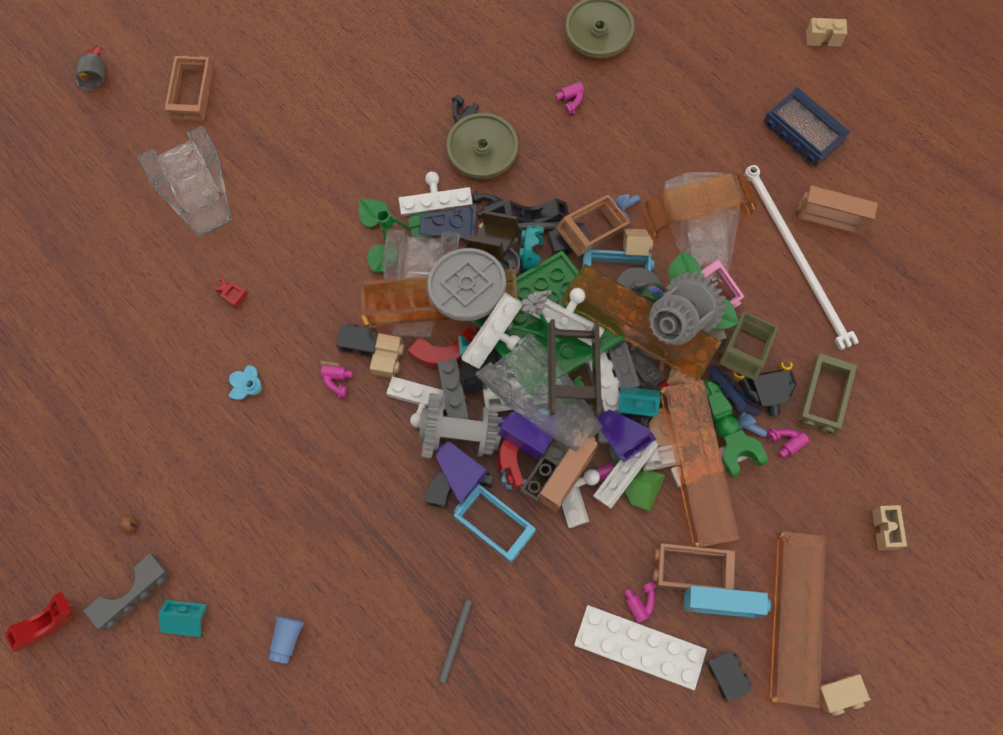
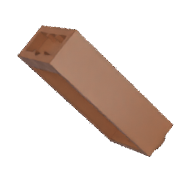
[164,55,214,121]
[796,185,878,235]
[556,194,631,257]
[540,432,598,512]
[653,543,735,590]

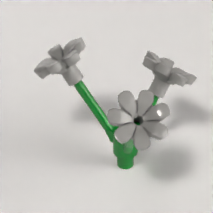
[507,290,561,344]

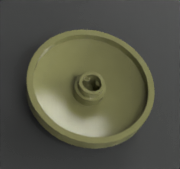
[565,0,634,58]
[447,113,518,179]

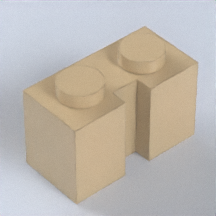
[806,18,847,47]
[622,228,653,256]
[370,333,405,378]
[872,505,907,551]
[814,674,870,716]

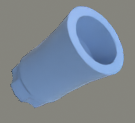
[269,616,304,664]

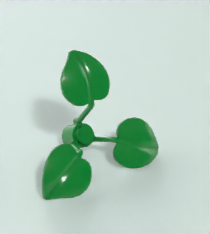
[358,199,430,273]
[647,252,739,334]

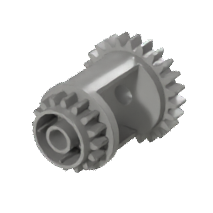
[649,271,726,345]
[418,393,502,458]

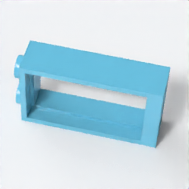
[582,250,654,293]
[454,485,536,563]
[683,586,771,618]

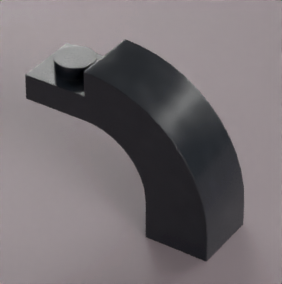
[504,198,569,223]
[425,472,494,509]

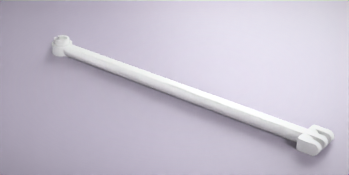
[744,165,858,351]

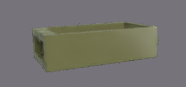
[719,311,779,381]
[797,353,857,434]

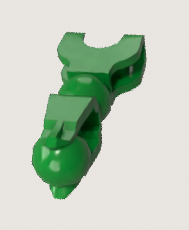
[697,380,768,478]

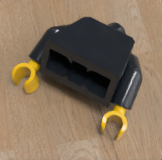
[733,362,796,416]

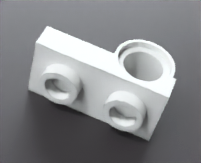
[642,444,683,472]

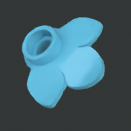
[228,365,262,400]

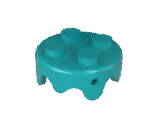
[519,225,544,272]

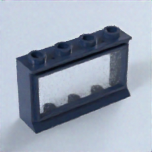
[763,86,850,167]

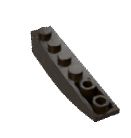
[520,399,603,502]

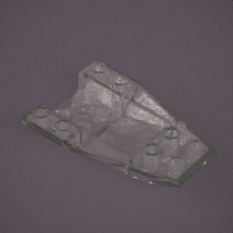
[137,125,232,237]
[664,172,740,282]
[382,229,460,338]
[475,333,603,451]

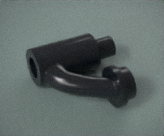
[452,95,479,124]
[472,191,505,219]

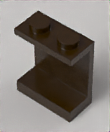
[464,210,519,260]

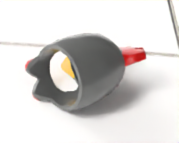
[75,45,106,92]

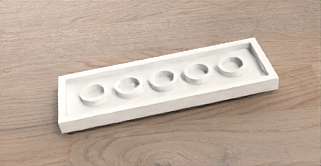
[574,605,707,690]

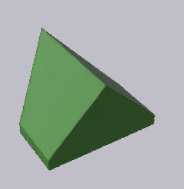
[625,470,666,512]

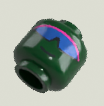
[638,283,665,312]

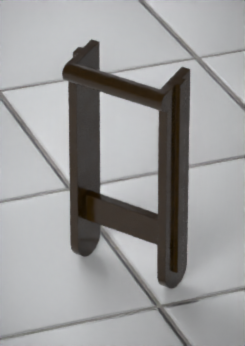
[547,319,602,417]

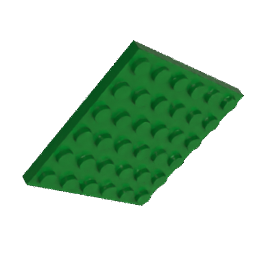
[475,251,628,398]

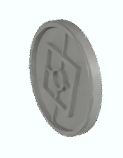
[427,248,506,321]

